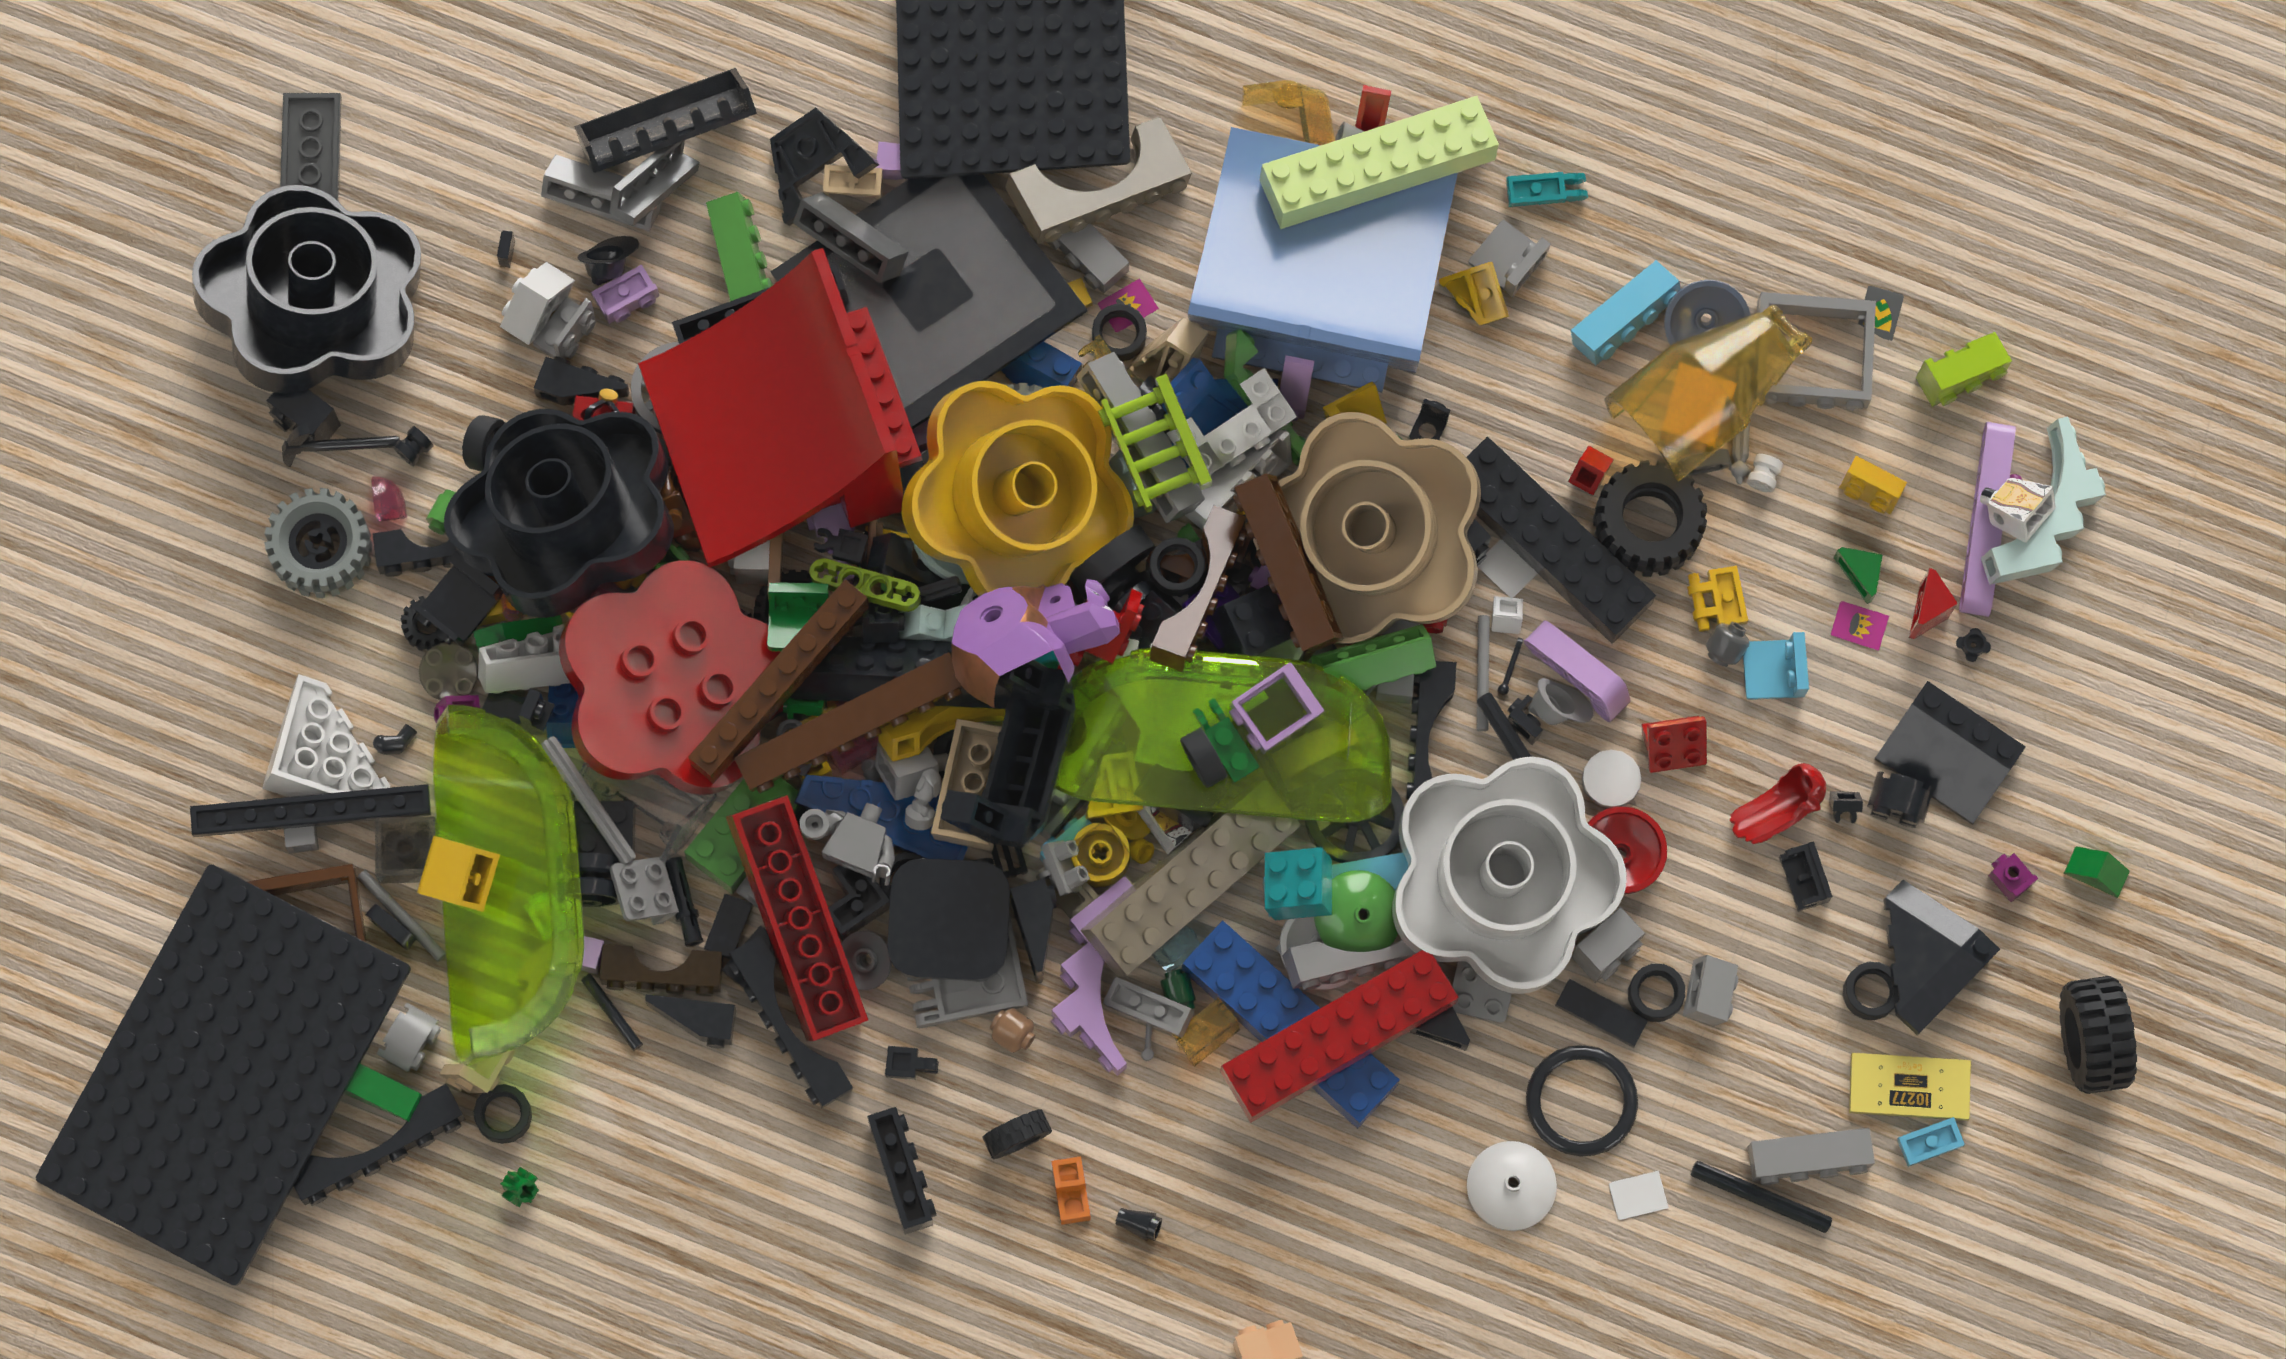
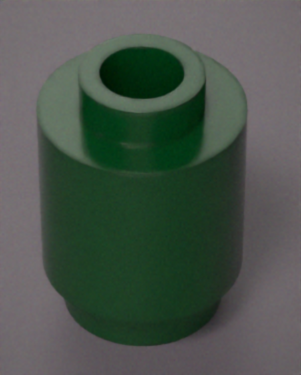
[1160,969,1196,1009]

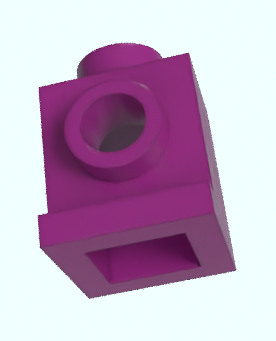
[1988,853,2038,902]

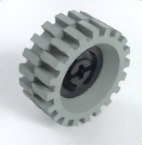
[264,488,372,598]

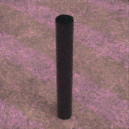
[581,973,643,1051]

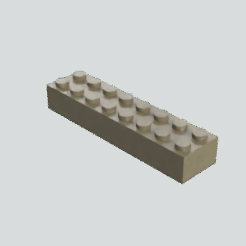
[1080,779,1301,977]

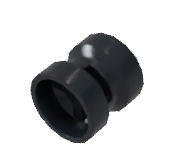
[393,426,434,467]

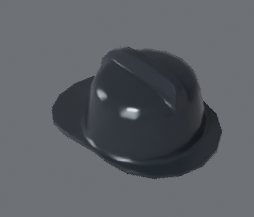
[577,236,640,286]

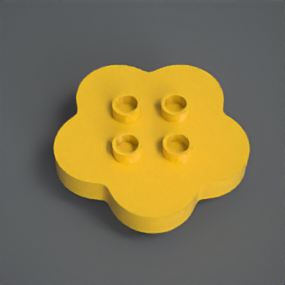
[902,381,1134,597]

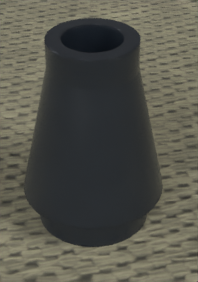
[1115,1208,1162,1241]

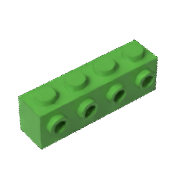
[706,192,773,301]
[1311,624,1436,700]

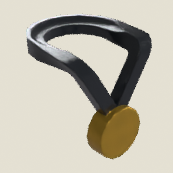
[584,389,620,420]

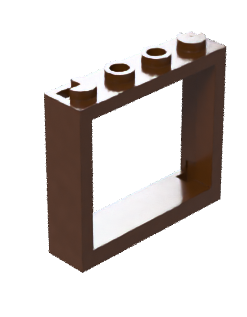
[247,864,367,943]

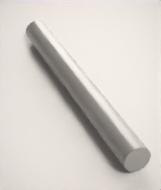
[1477,615,1490,731]
[357,870,446,962]

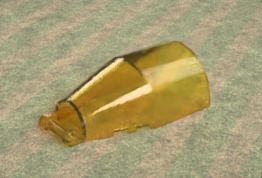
[1604,305,1812,481]

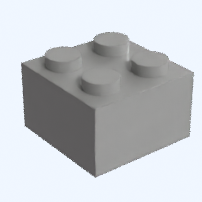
[1571,907,1645,983]

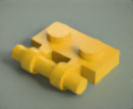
[1687,565,1748,632]

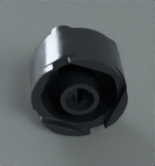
[1867,771,1934,828]

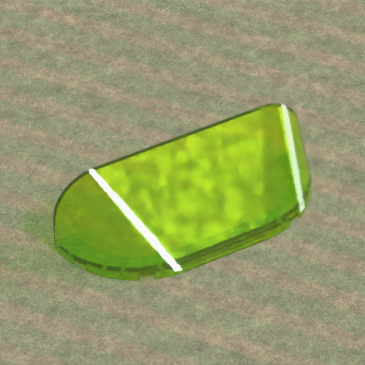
[1056,648,1392,822]
[433,705,584,1066]

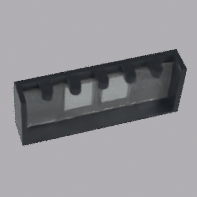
[574,68,757,173]

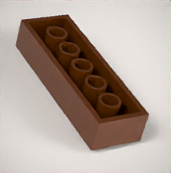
[1233,473,1344,653]

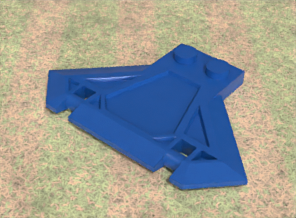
[1160,357,1278,485]

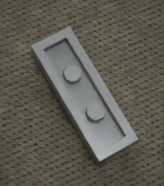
[1103,977,1195,1038]

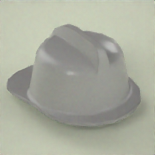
[1528,678,1593,725]

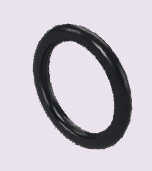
[1526,1045,1639,1157]

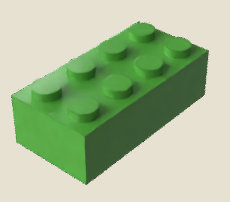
[684,778,802,895]

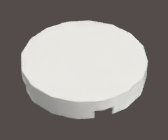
[1582,749,1641,808]

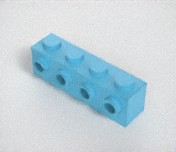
[1571,260,1680,366]

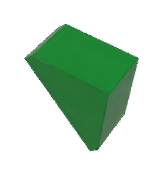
[1833,547,1883,604]
[2064,846,2130,898]

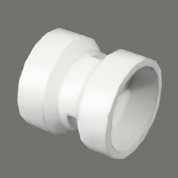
[1747,454,1783,492]

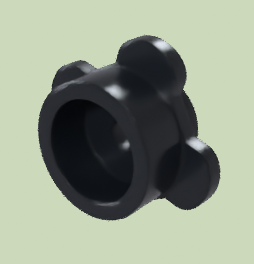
[1956,628,1991,662]

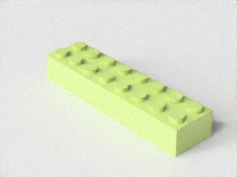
[1260,96,1499,229]

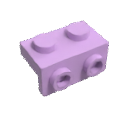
[591,264,659,324]

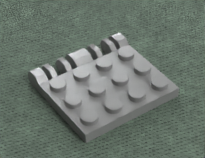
[907,913,1028,1028]

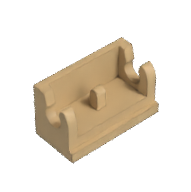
[823,164,883,200]

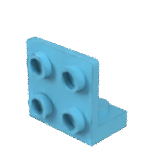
[1743,632,1809,700]

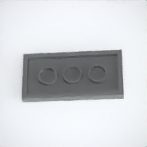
[280,93,342,202]

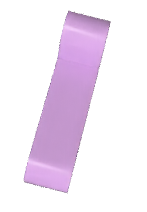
[1524,620,1631,722]

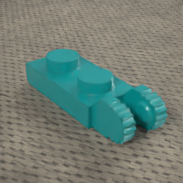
[1506,172,1588,207]

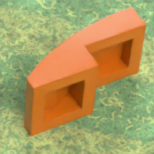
[1051,1156,1091,1225]

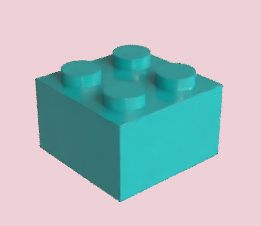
[1265,847,1332,920]

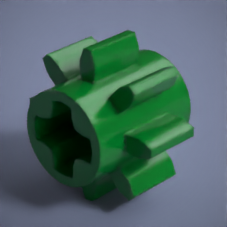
[500,1167,539,1207]

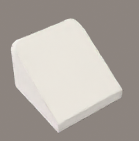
[1491,596,1523,634]

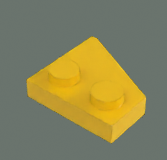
[1439,262,1509,326]

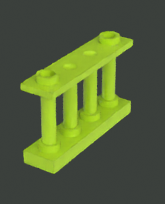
[1098,374,1212,513]

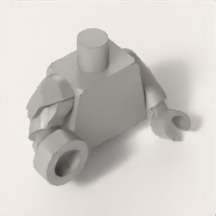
[861,743,948,830]
[800,803,895,886]

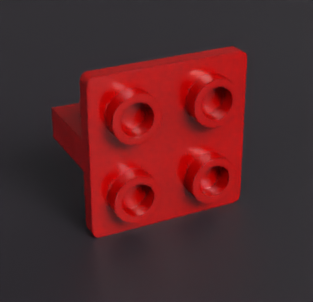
[1641,716,1707,773]

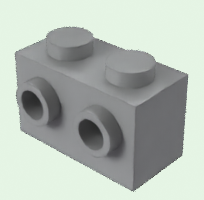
[1683,955,1738,1026]

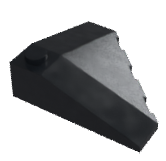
[1883,880,2000,1036]

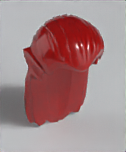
[1729,763,1826,844]

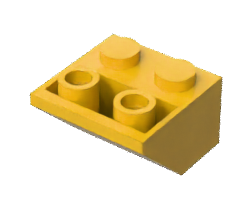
[417,836,500,912]

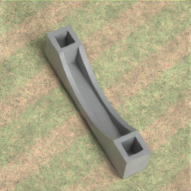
[1282,940,1416,991]

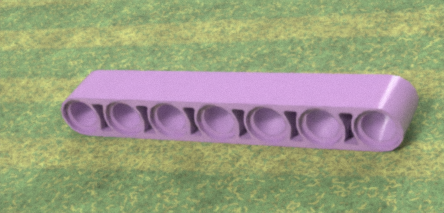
[1959,422,2016,617]

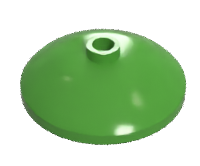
[1314,870,1398,952]

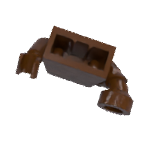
[660,464,702,552]

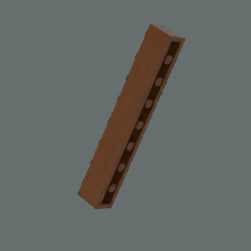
[688,579,870,784]
[734,652,963,794]

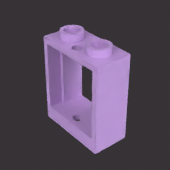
[1229,662,1324,754]

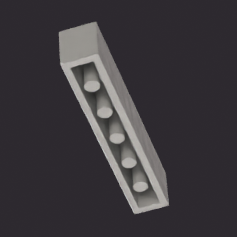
[1076,352,1205,523]

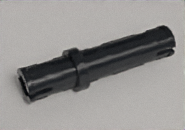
[664,857,704,947]

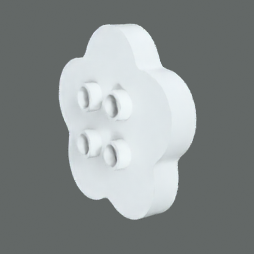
[1392,757,1626,994]

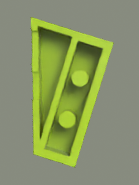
[1916,332,2012,407]

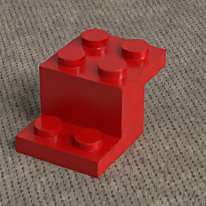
[1057,589,1144,670]

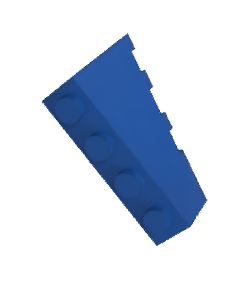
[1001,341,1082,389]

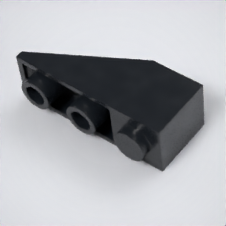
[534,356,630,406]

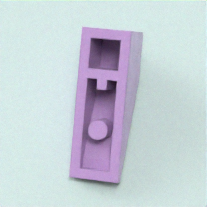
[1280,356,1314,421]

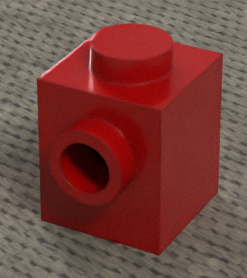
[1568,446,1614,495]

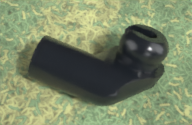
[373,724,417,755]

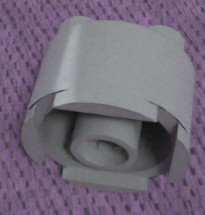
[377,1003,441,1072]

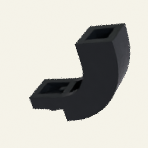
[480,688,555,735]

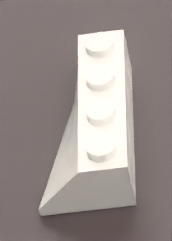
[1185,429,1292,530]
[478,624,570,694]

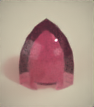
[371,476,407,522]

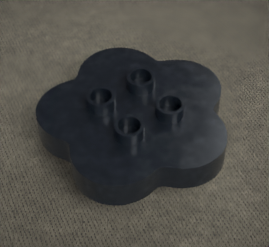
[192,185,421,394]
[444,409,674,618]

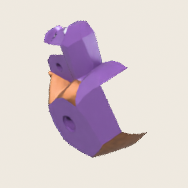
[952,579,1120,708]

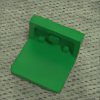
[767,582,829,652]

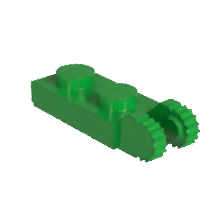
[1192,698,1260,783]

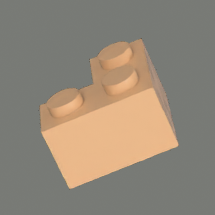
[1233,1320,1303,1359]

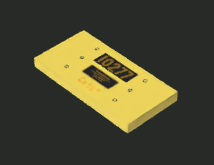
[1849,1053,1971,1121]

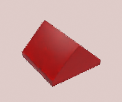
[1909,568,1958,639]

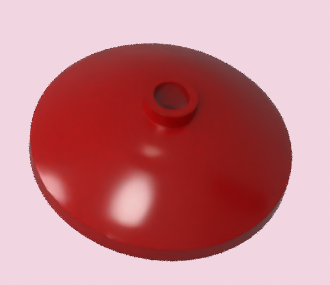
[1588,806,1667,894]

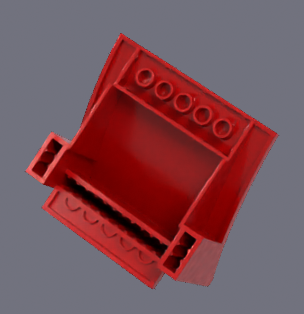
[638,248,922,567]

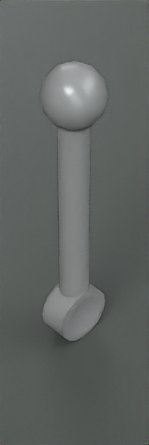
[1141,1023,1154,1061]

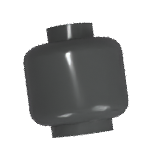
[1706,622,1750,667]

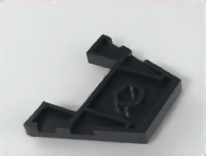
[770,107,879,226]

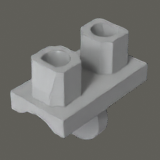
[1039,840,1090,896]

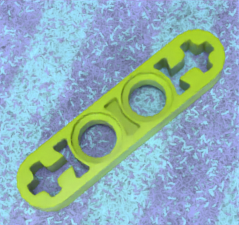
[810,558,921,612]

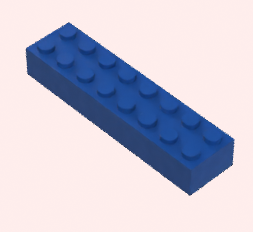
[1182,920,1400,1129]

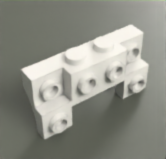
[1167,368,1297,475]

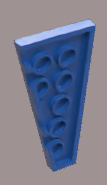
[794,775,968,860]

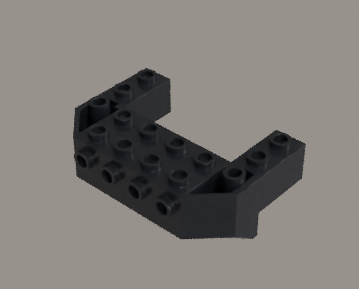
[940,660,1076,848]

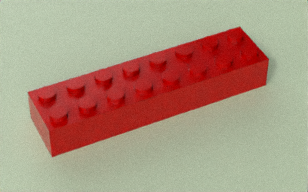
[726,795,869,1042]
[1220,950,1459,1123]

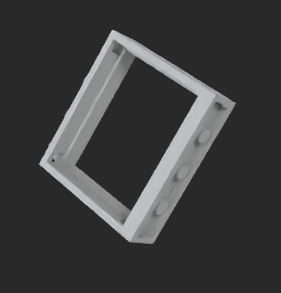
[1752,292,1876,411]

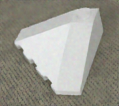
[262,674,390,797]

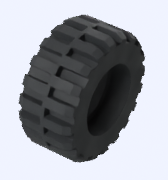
[1593,460,1707,577]
[2059,976,2137,1094]

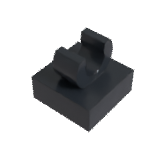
[1829,791,1863,823]

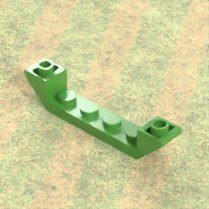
[1224,329,1306,466]

